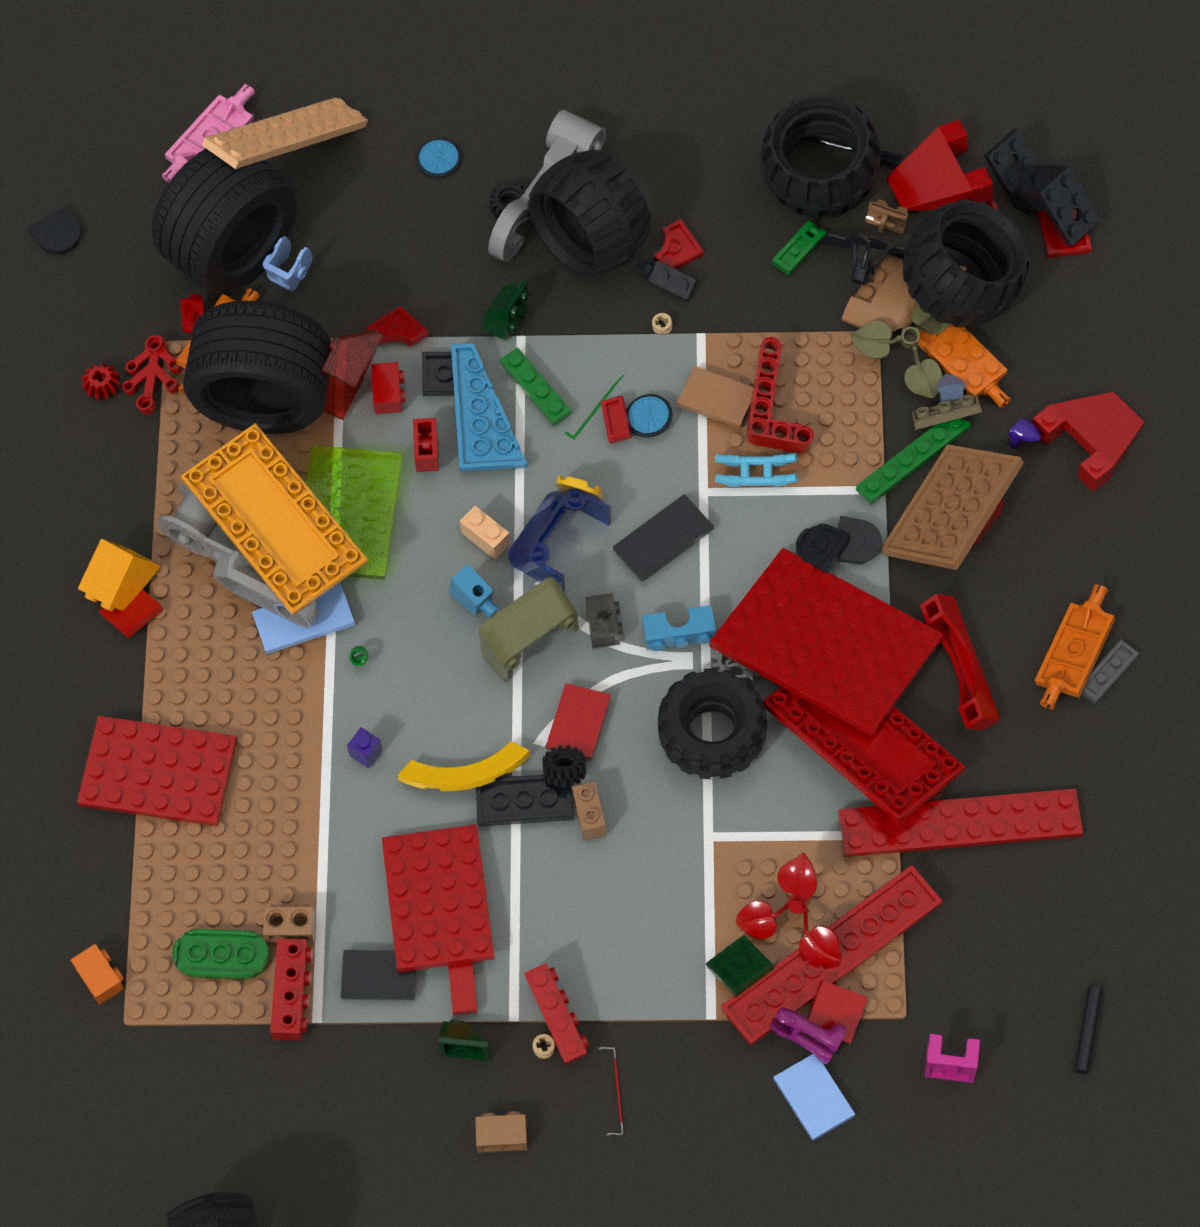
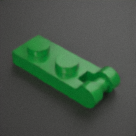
[772,220,828,276]

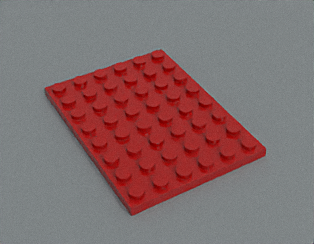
[709,548,943,736]

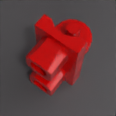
[180,294,205,334]

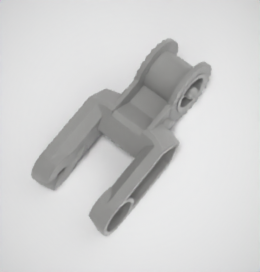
[156,482,320,629]

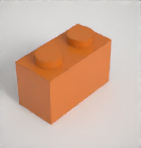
[70,944,124,1005]

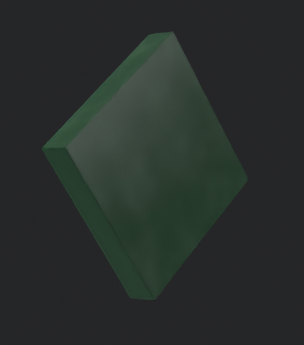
[706,935,774,997]

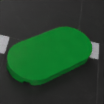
[172,929,270,979]

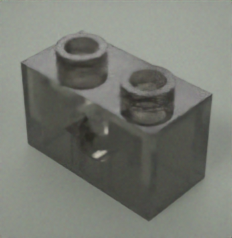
[585,593,624,648]

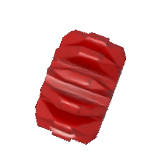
[82,362,120,401]

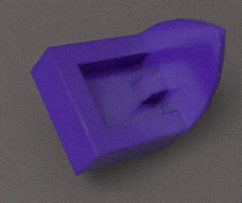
[1008,417,1041,450]

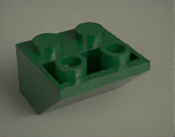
[482,280,529,340]

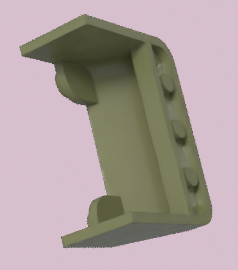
[479,576,579,683]

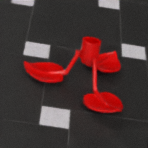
[736,853,842,965]

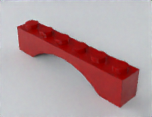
[920,593,1001,731]

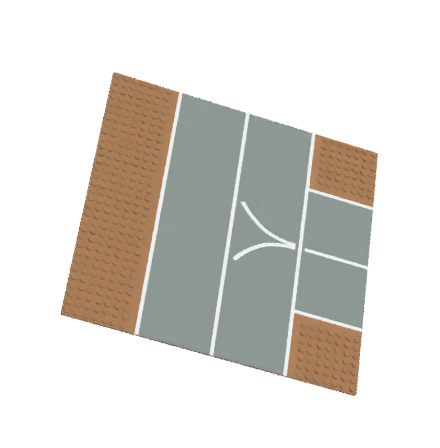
[124,331,906,1026]

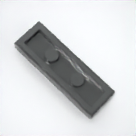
[1081,639,1140,705]

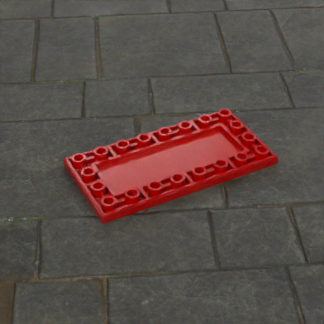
[763,687,966,824]

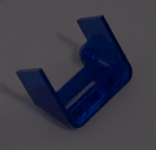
[508,489,611,592]

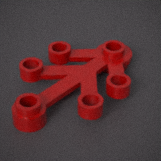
[122,335,183,414]

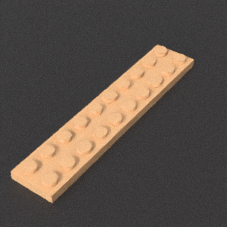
[202,97,368,169]

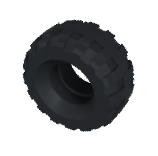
[658,668,767,780]

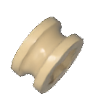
[652,313,673,334]
[533,1034,555,1059]

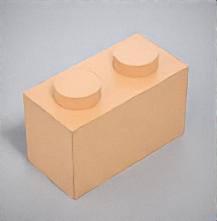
[460,506,511,560]

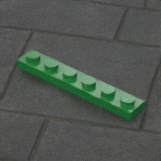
[856,417,971,505]

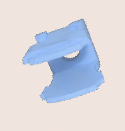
[263,236,313,291]

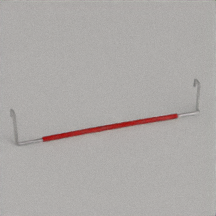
[598,1047,623,1136]

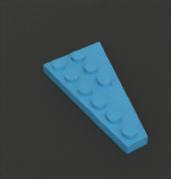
[451,343,528,472]

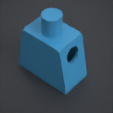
[449,563,499,618]

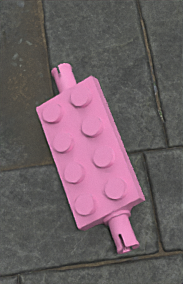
[162,84,255,182]

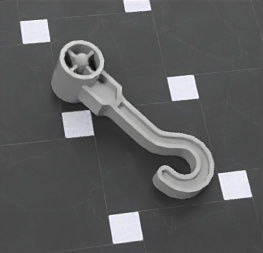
[488,109,606,262]

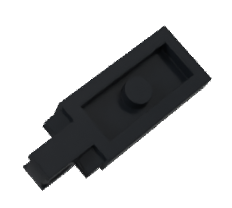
[636,260,698,300]

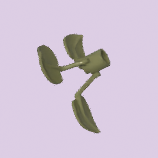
[851,304,949,399]

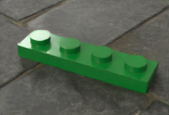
[500,347,571,427]

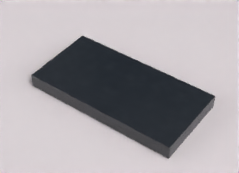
[613,494,714,582]
[476,775,573,827]

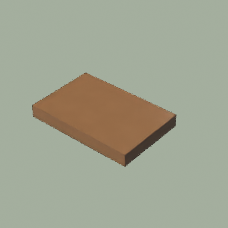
[677,366,753,429]

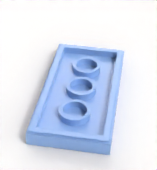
[252,583,355,655]

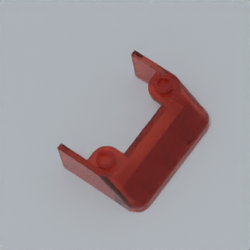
[321,330,383,420]

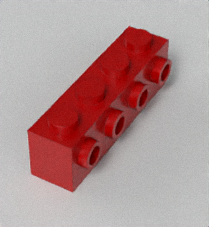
[270,939,313,1041]
[524,963,590,1066]

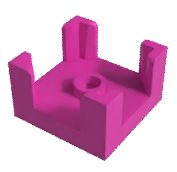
[924,1034,980,1083]

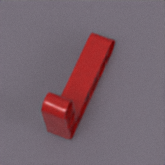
[746,337,814,453]

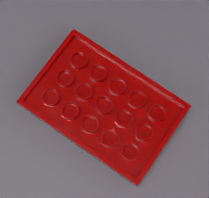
[77,716,237,826]
[382,824,495,973]

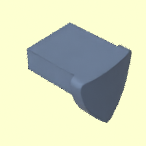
[937,374,965,402]

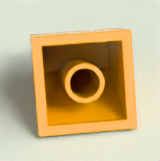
[78,539,161,611]

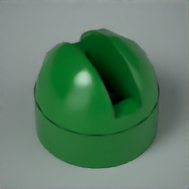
[349,646,369,666]

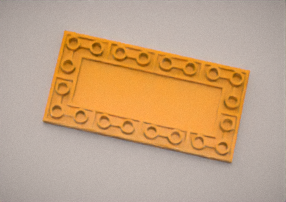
[180,423,368,616]

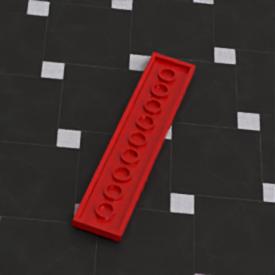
[838,789,1083,857]
[720,865,943,1047]

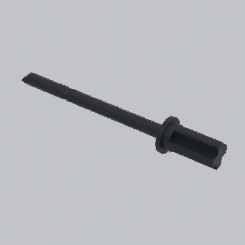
[803,136,903,167]

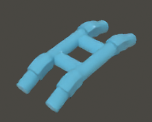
[715,453,798,487]

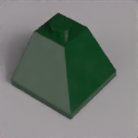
[438,1019,490,1062]

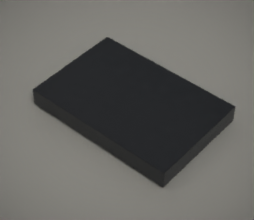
[341,950,416,1000]

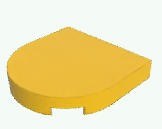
[555,475,604,501]

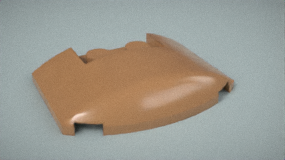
[841,254,918,338]

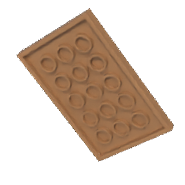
[881,444,1024,570]

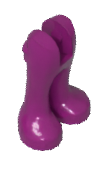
[770,1007,846,1065]

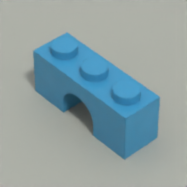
[642,605,716,651]

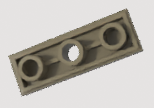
[911,395,982,430]

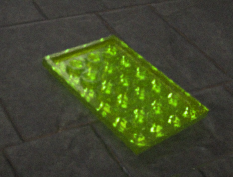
[306,445,403,580]

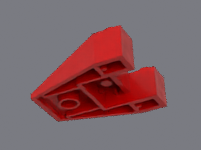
[886,120,993,212]
[1032,392,1144,492]

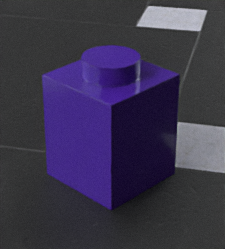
[347,727,382,768]

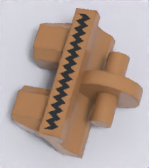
[865,199,908,235]

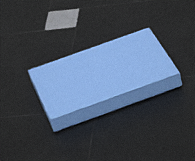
[773,1054,855,1141]

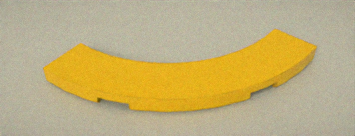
[397,741,531,791]

